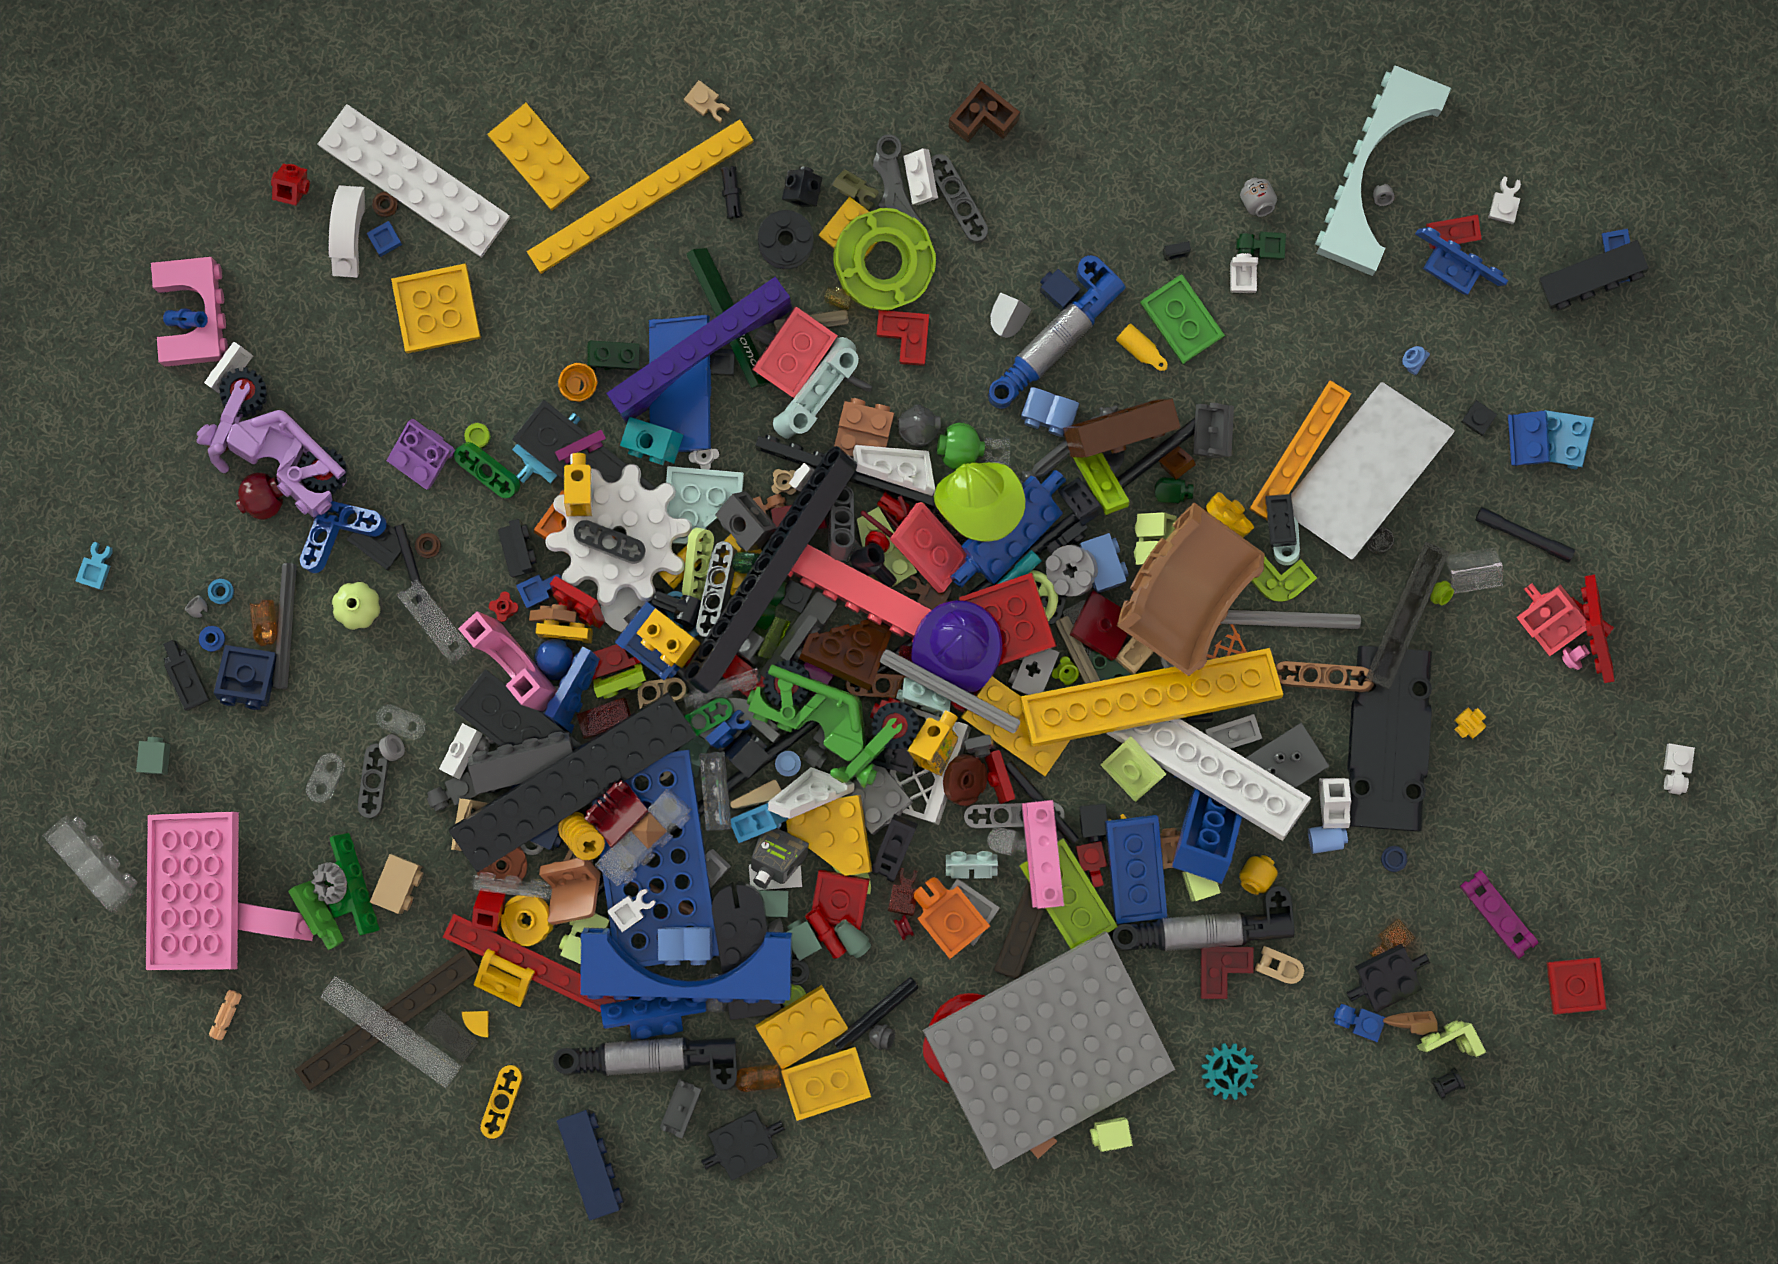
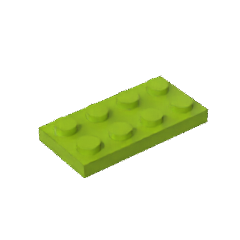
[1019,838,1118,949]

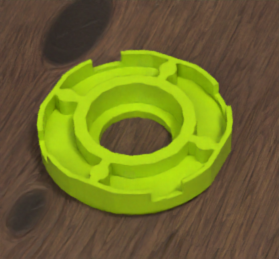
[834,208,936,311]

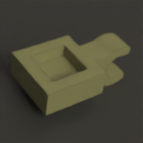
[833,170,879,209]

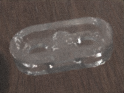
[376,705,427,740]
[306,753,345,803]

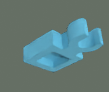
[76,542,113,590]

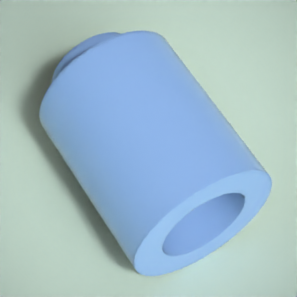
[1308,826,1348,854]

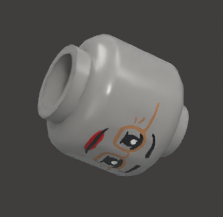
[1240,178,1277,217]

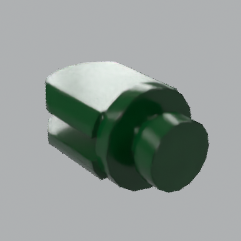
[1154,477,1194,504]

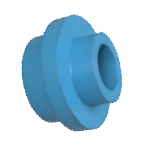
[208,579,234,604]

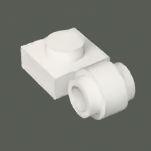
[1664,743,1695,795]

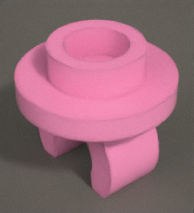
[1562,644,1590,670]

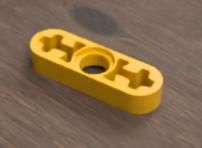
[481,1065,523,1139]

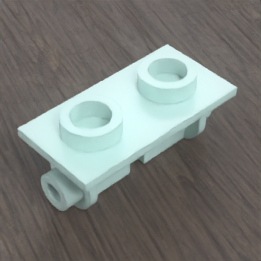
[896,677,951,716]
[946,851,998,879]

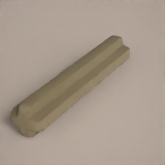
[774,310,849,333]
[1055,616,1100,684]

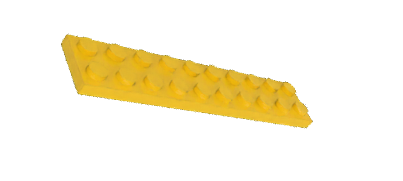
[1020,648,1283,747]

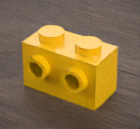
[637,609,701,668]

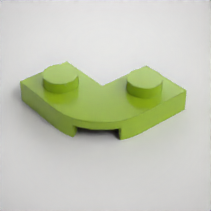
[1251,556,1317,602]

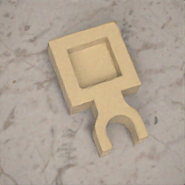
[684,81,730,123]

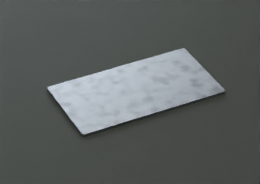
[1291,382,1455,560]

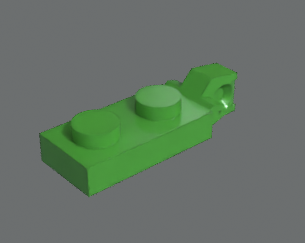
[288,880,344,950]

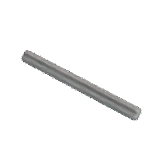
[1220,610,1361,629]
[880,650,1020,733]

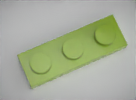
[1073,453,1129,515]

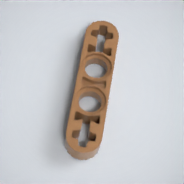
[1275,661,1375,692]

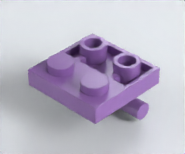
[386,419,455,490]

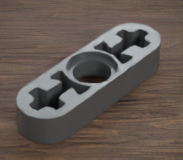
[358,744,389,818]

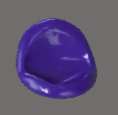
[912,600,1002,693]

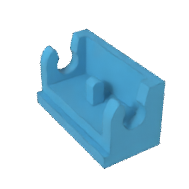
[729,803,788,843]

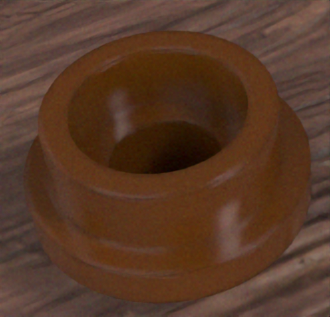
[372,192,398,217]
[415,533,441,558]

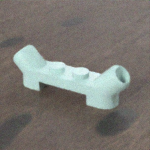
[773,337,859,439]

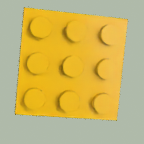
[391,264,481,354]

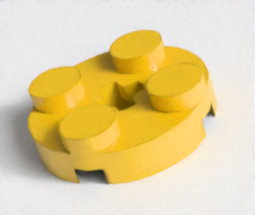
[1206,492,1254,538]
[501,894,553,946]

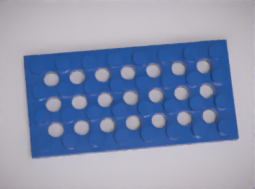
[592,750,719,967]

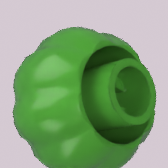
[937,423,985,470]

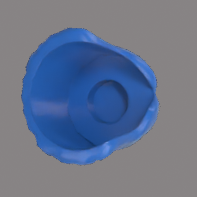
[534,639,573,680]

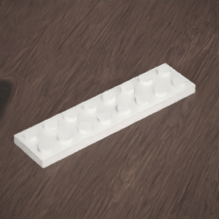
[318,104,511,258]
[1107,719,1311,841]

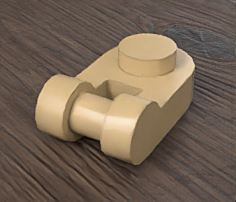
[1254,946,1304,984]

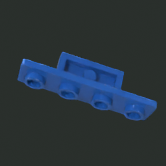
[1415,227,1508,295]
[600,997,707,1040]

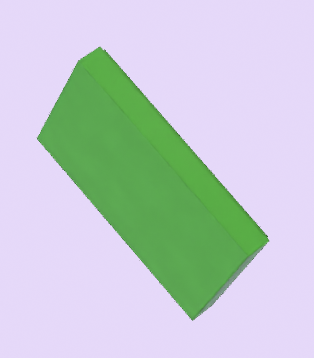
[1140,274,1225,364]

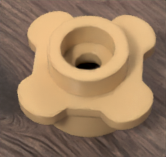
[772,469,797,495]

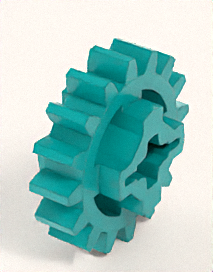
[1201,1043,1258,1100]

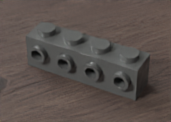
[468,732,574,794]

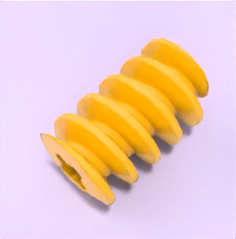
[558,812,605,860]

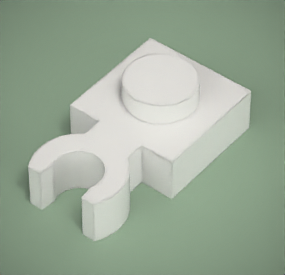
[1488,177,1521,224]
[607,889,656,932]

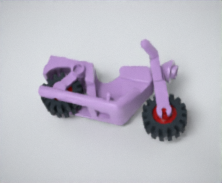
[197,368,347,518]

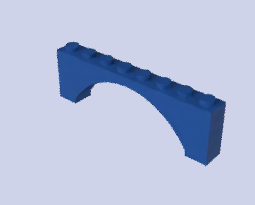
[581,928,792,1004]

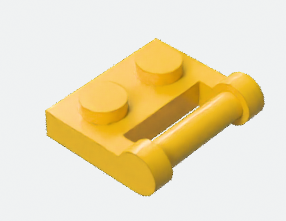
[536,620,593,644]
[474,949,535,1007]

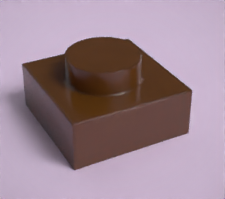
[1159,446,1196,479]

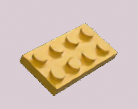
[487,103,590,211]
[961,676,1070,776]

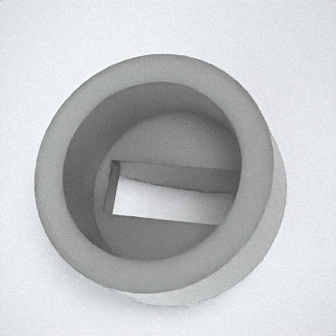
[1373,184,1395,206]
[185,595,208,618]

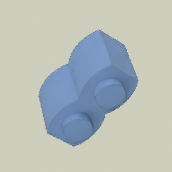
[1021,387,1079,437]
[658,927,713,965]

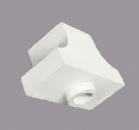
[1319,778,1351,829]

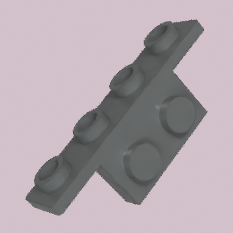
[760,592,838,678]

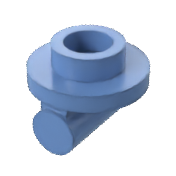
[1402,346,1430,376]

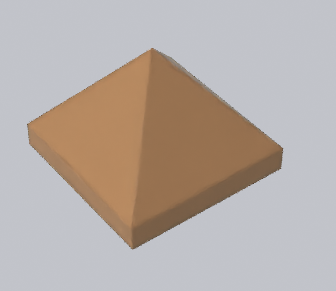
[631,812,667,849]

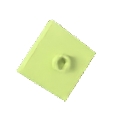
[1100,736,1166,802]

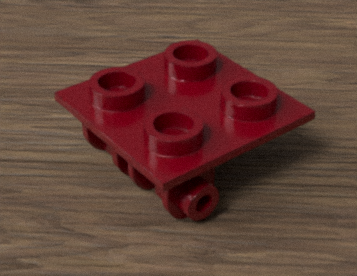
[584,780,648,848]

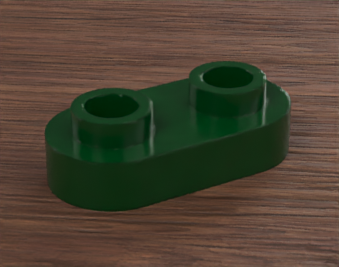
[1088,650,1130,681]

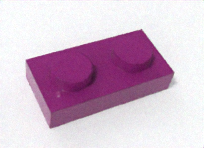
[555,430,606,464]

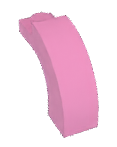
[238,902,313,941]

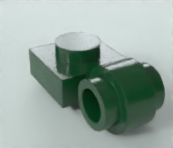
[1236,232,1286,260]

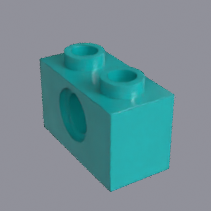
[620,417,683,465]

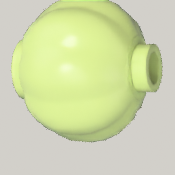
[332,582,380,630]

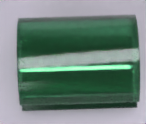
[732,552,761,574]

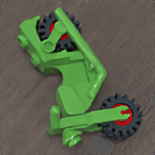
[747,660,920,788]

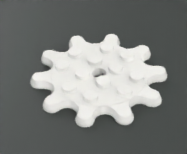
[545,464,692,606]

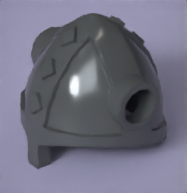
[898,404,941,448]

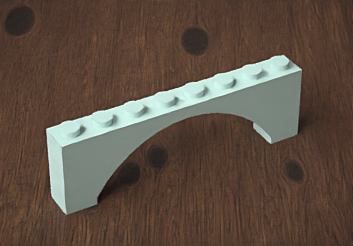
[1315,66,1451,276]

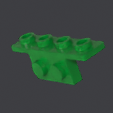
[324,833,379,936]

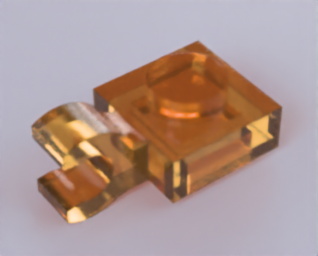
[1369,918,1415,957]

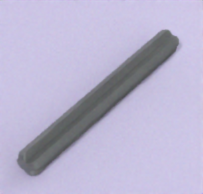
[273,563,297,689]

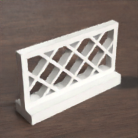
[890,708,971,825]

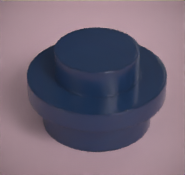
[1381,846,1407,872]

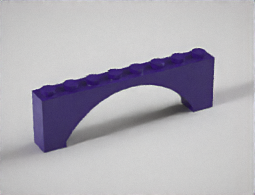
[606,277,792,424]

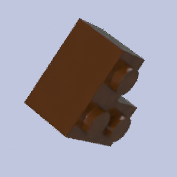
[949,81,1020,142]

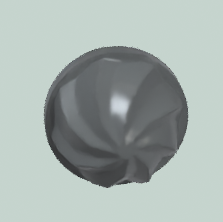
[869,1024,896,1050]

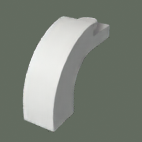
[329,186,365,277]

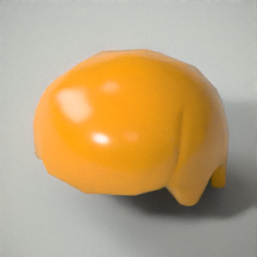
[558,363,598,402]

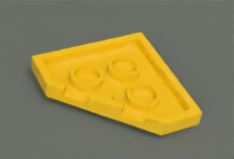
[786,795,872,876]

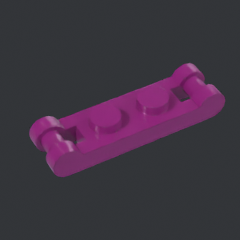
[1460,870,1539,959]

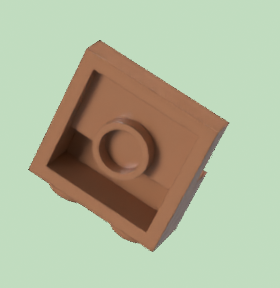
[834,398,894,458]

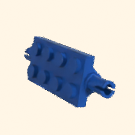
[950,470,1066,588]

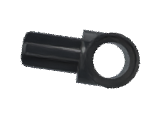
[851,543,897,588]
[652,591,701,628]

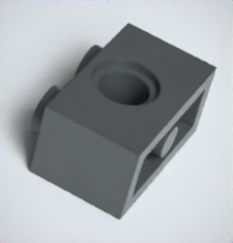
[715,491,777,552]

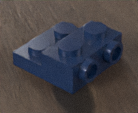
[214,645,276,710]

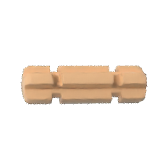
[209,990,242,1040]

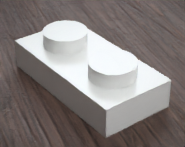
[903,149,938,205]
[204,342,253,393]

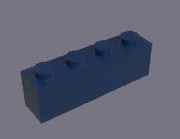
[557,1109,624,1221]

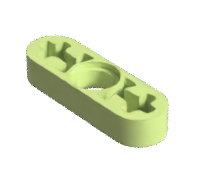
[682,527,714,601]

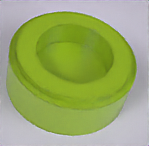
[464,423,491,449]

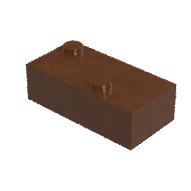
[1063,398,1181,457]

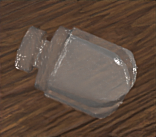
[988,828,1026,856]

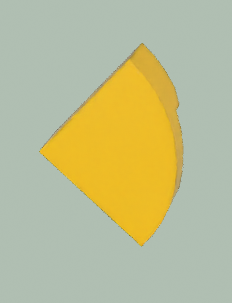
[462,1011,489,1037]

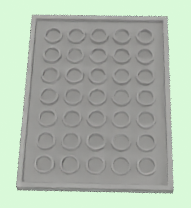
[922,931,1175,1169]

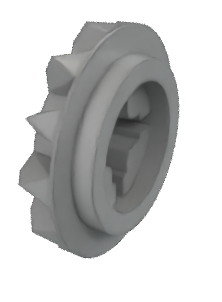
[311,862,347,904]

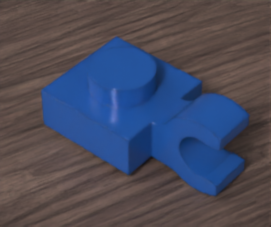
[516,574,562,609]
[705,710,752,749]

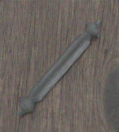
[1021,405,1118,484]

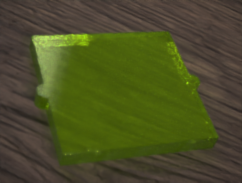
[758,616,791,659]

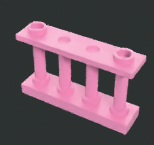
[1022,800,1064,909]

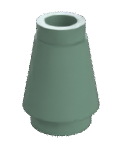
[834,919,871,958]

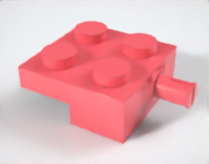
[1517,583,1588,656]

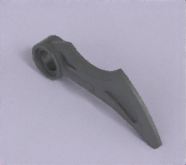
[873,134,924,226]

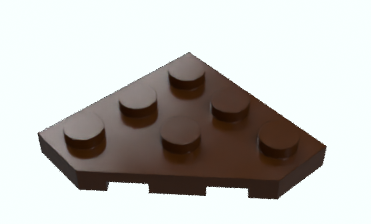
[798,619,892,691]

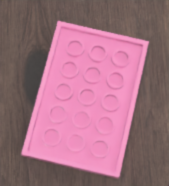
[146,812,239,970]

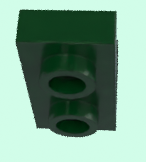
[587,340,639,370]

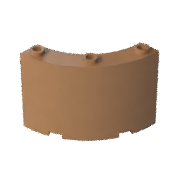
[1117,503,1265,676]

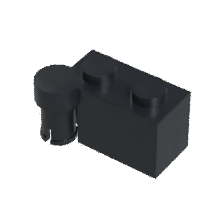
[718,730,769,778]

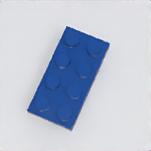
[1105,815,1168,924]

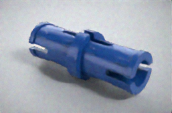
[163,309,208,329]

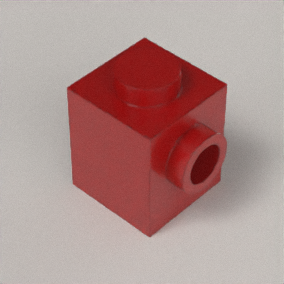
[472,888,506,932]

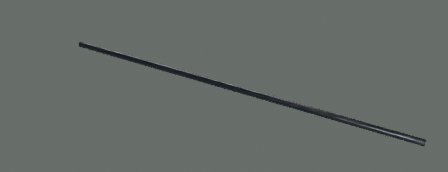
[553,418,1195,928]

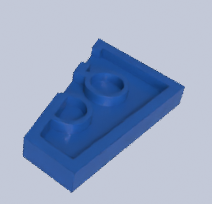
[545,647,600,733]

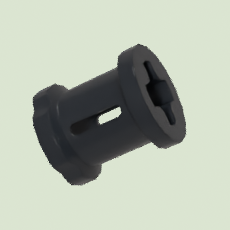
[1431,1067,1465,1100]

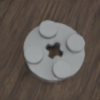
[1046,545,1098,596]

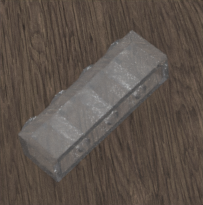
[595,788,692,886]
[42,815,139,912]

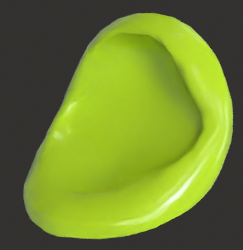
[934,462,1025,541]

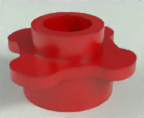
[489,592,519,622]

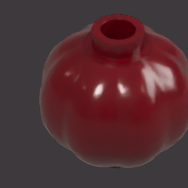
[236,472,284,520]

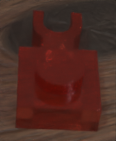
[888,868,917,916]

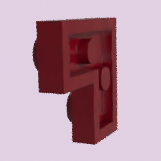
[1200,947,1253,999]

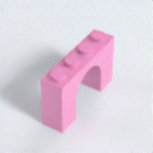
[151,257,228,367]
[458,611,558,712]

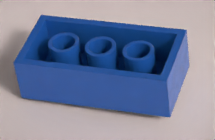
[1172,787,1242,884]

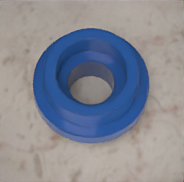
[199,626,225,652]

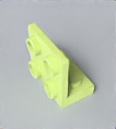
[1417,1020,1486,1057]

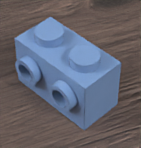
[1079,533,1129,593]

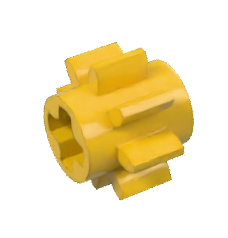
[1454,707,1486,739]

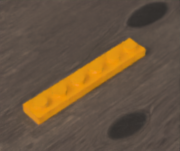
[1249,381,1352,521]

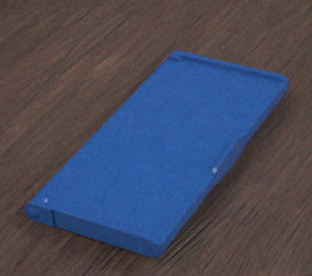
[649,315,711,452]

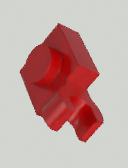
[1076,841,1107,888]

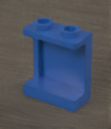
[615,601,693,680]

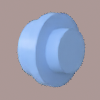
[775,751,801,777]

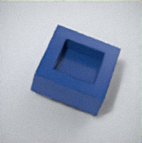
[367,221,402,257]

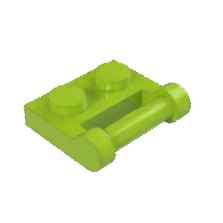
[593,663,647,699]

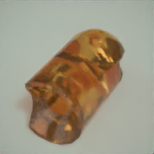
[249,600,278,646]
[736,1064,781,1092]

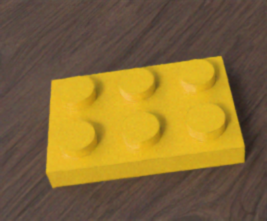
[755,985,848,1070]
[781,1047,871,1121]

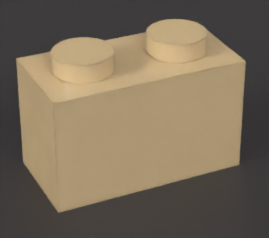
[370,854,423,914]

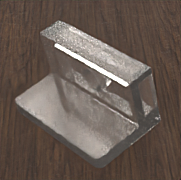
[1445,548,1503,594]

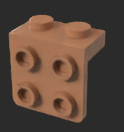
[539,858,601,925]

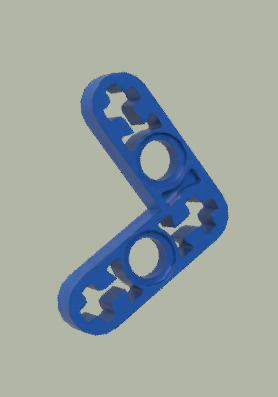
[300,501,387,573]

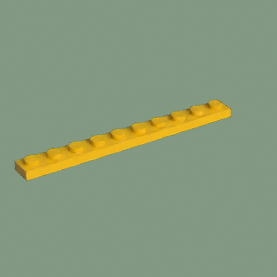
[527,120,754,274]

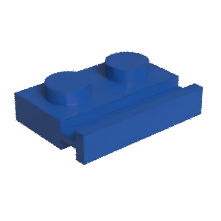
[1508,411,1551,466]

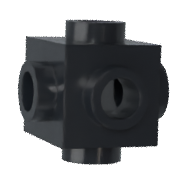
[782,167,823,207]

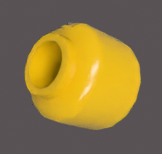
[1239,855,1278,895]

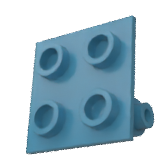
[1544,410,1594,469]

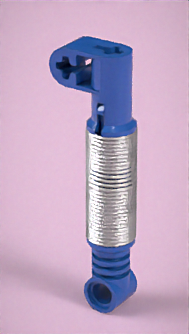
[988,255,1126,409]

